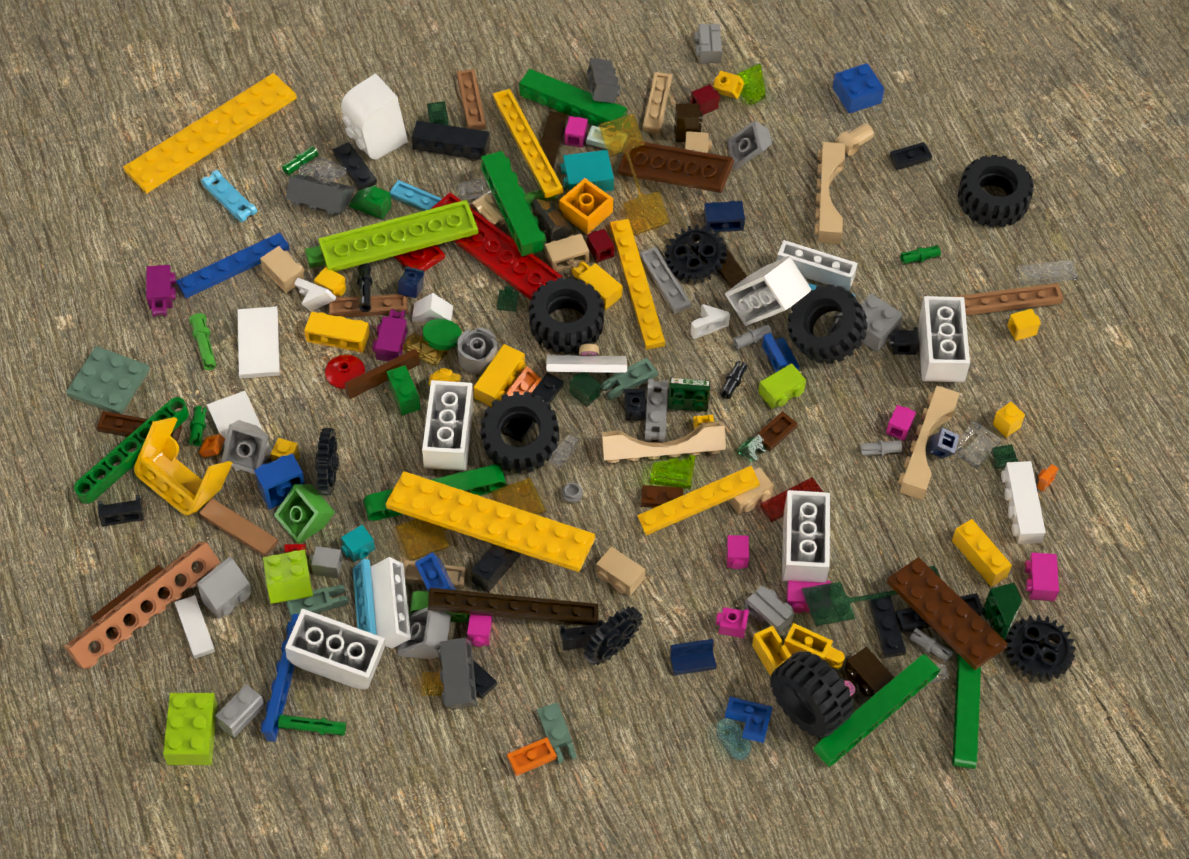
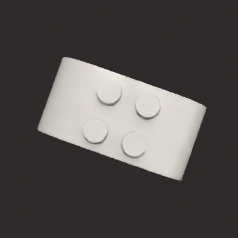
[341,74,408,160]
[724,256,811,326]
[918,296,970,382]
[422,380,473,471]
[782,490,830,583]
[285,609,385,689]

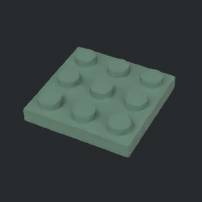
[66,346,150,414]

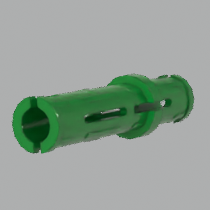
[278,714,346,736]

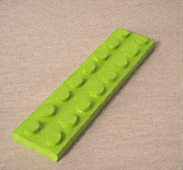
[318,200,478,272]

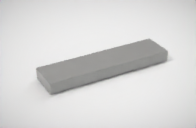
[639,247,691,314]

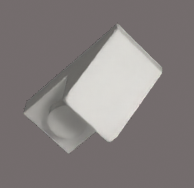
[294,278,336,311]
[690,304,730,339]

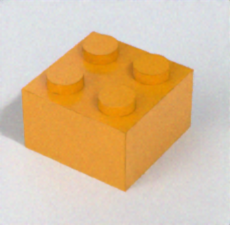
[559,178,613,235]

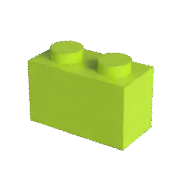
[758,363,806,410]

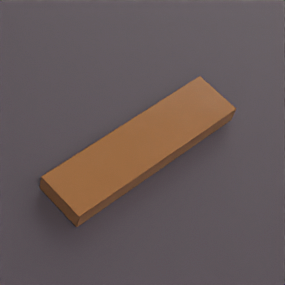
[457,69,486,130]
[329,294,408,317]
[199,498,279,557]

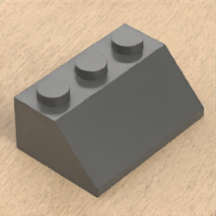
[285,173,355,215]

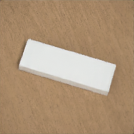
[175,595,215,659]

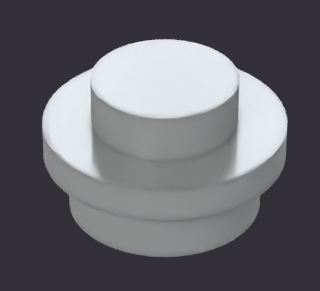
[562,482,583,503]

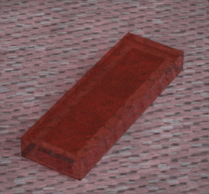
[760,477,823,523]

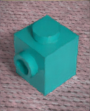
[341,525,375,562]

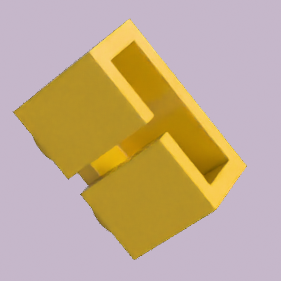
[752,626,791,676]

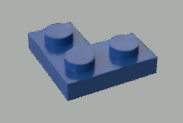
[725,697,773,743]

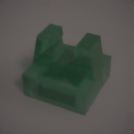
[497,286,519,312]
[737,434,766,462]
[991,444,1018,469]

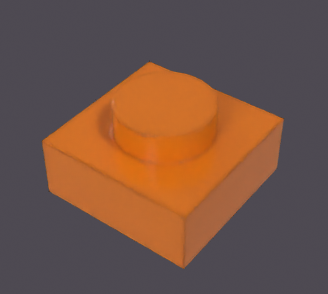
[198,434,225,458]
[1037,464,1059,492]

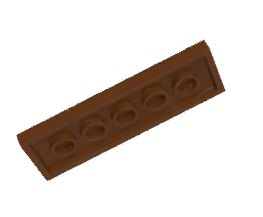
[617,140,735,193]
[886,557,1008,670]

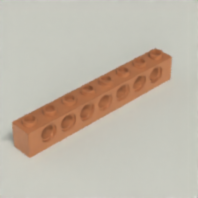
[64,541,221,669]

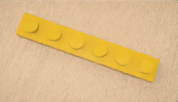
[637,465,761,536]

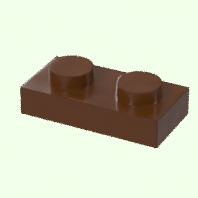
[755,411,798,452]
[641,485,683,508]

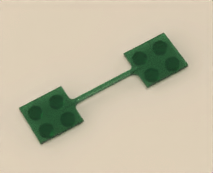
[801,566,941,626]

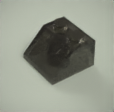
[532,199,573,244]

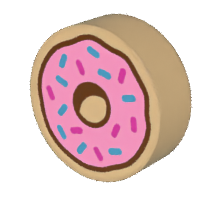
[579,344,599,356]

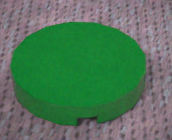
[422,319,462,351]

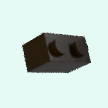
[674,103,702,142]
[844,646,895,698]

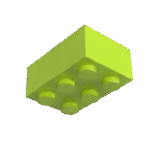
[163,693,218,765]

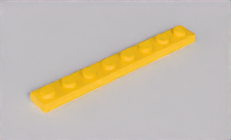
[493,89,563,198]
[610,219,665,350]

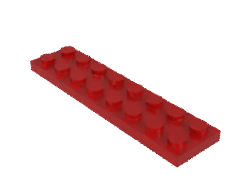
[431,192,563,300]

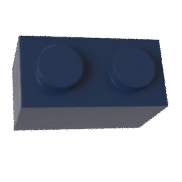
[703,201,745,232]

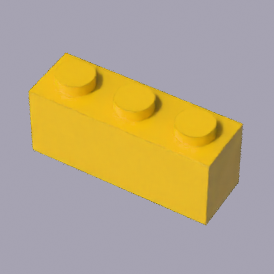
[304,311,370,353]
[473,344,526,407]
[952,519,1012,587]

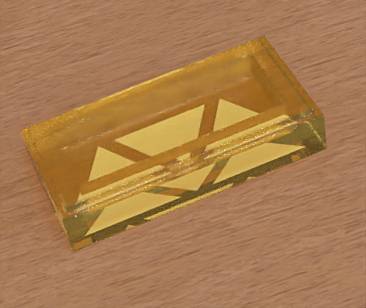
[403,332,447,367]

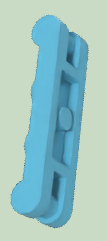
[201,169,257,223]

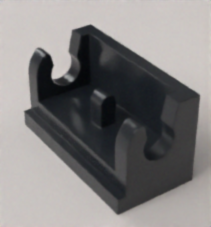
[98,495,144,527]
[559,620,603,651]

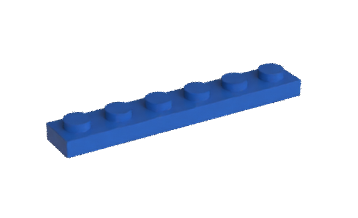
[176,232,290,299]
[261,614,300,742]

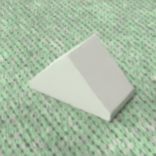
[412,293,453,322]

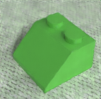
[274,484,335,544]

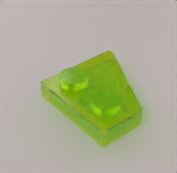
[735,63,766,105]
[650,455,696,489]

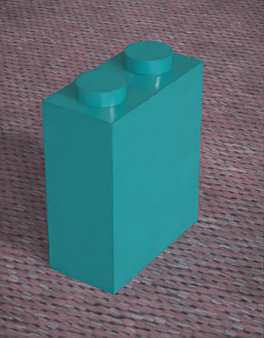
[560,150,614,192]

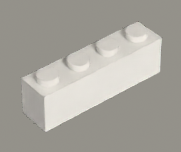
[777,240,858,291]
[1001,461,1046,544]
[371,557,411,648]

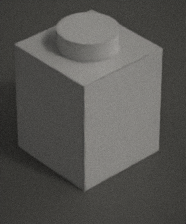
[309,546,343,578]

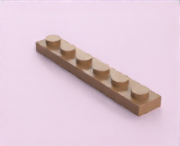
[952,283,1063,315]

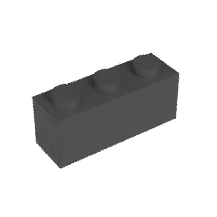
[587,58,620,103]
[438,638,477,710]

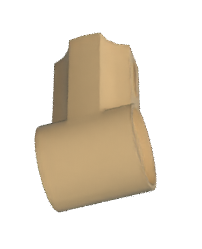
[835,124,874,156]
[469,194,505,229]

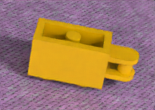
[571,261,623,310]
[784,623,845,669]

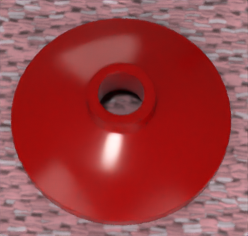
[325,354,365,389]

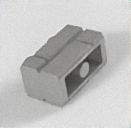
[694,24,722,64]
[744,585,794,634]
[215,685,265,738]

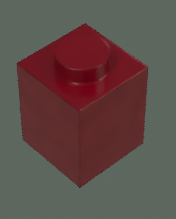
[690,84,720,115]
[587,228,614,263]

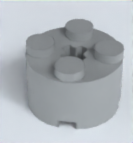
[457,328,498,376]

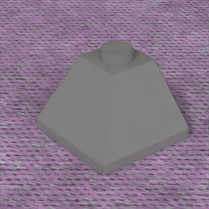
[727,120,772,170]
[221,420,269,474]

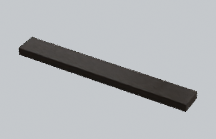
[427,588,598,625]

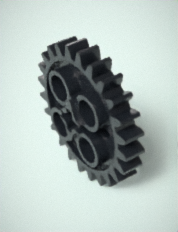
[664,225,728,284]
[315,428,339,495]
[583,606,643,666]
[1004,615,1076,682]

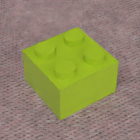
[263,550,313,604]

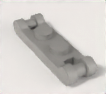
[645,379,668,443]

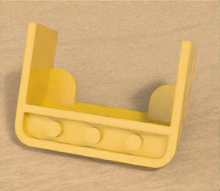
[134,417,233,515]

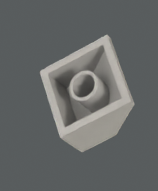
[197,557,252,619]
[397,607,451,659]

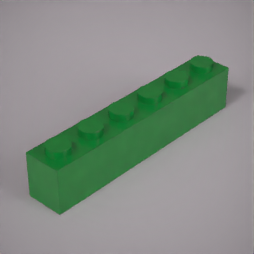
[519,68,628,132]
[481,151,546,257]

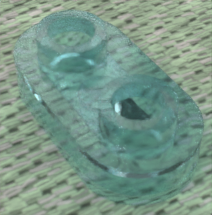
[716,719,751,760]

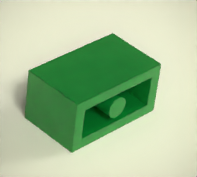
[386,365,421,416]

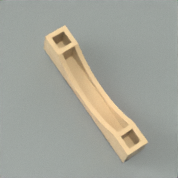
[814,142,845,244]
[898,386,960,500]
[600,421,726,463]

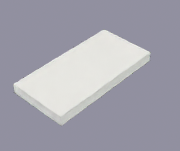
[238,306,280,379]
[546,355,627,373]
[207,391,272,471]

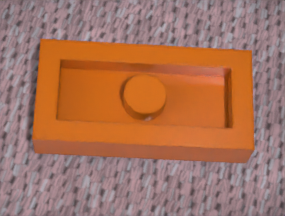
[505,366,541,396]
[507,737,557,776]

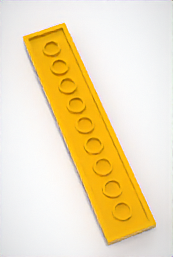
[123,73,297,194]
[386,471,596,572]

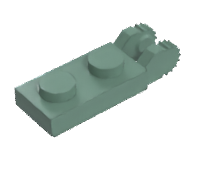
[601,358,658,400]
[286,585,349,618]
[537,702,577,763]

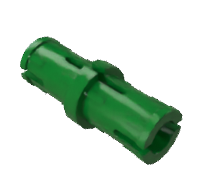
[282,146,319,176]
[900,245,941,265]
[189,406,207,446]

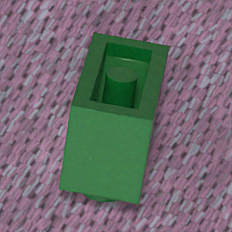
[349,186,392,220]

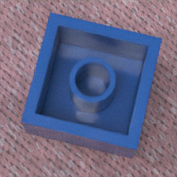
[833,63,884,114]
[254,453,305,510]

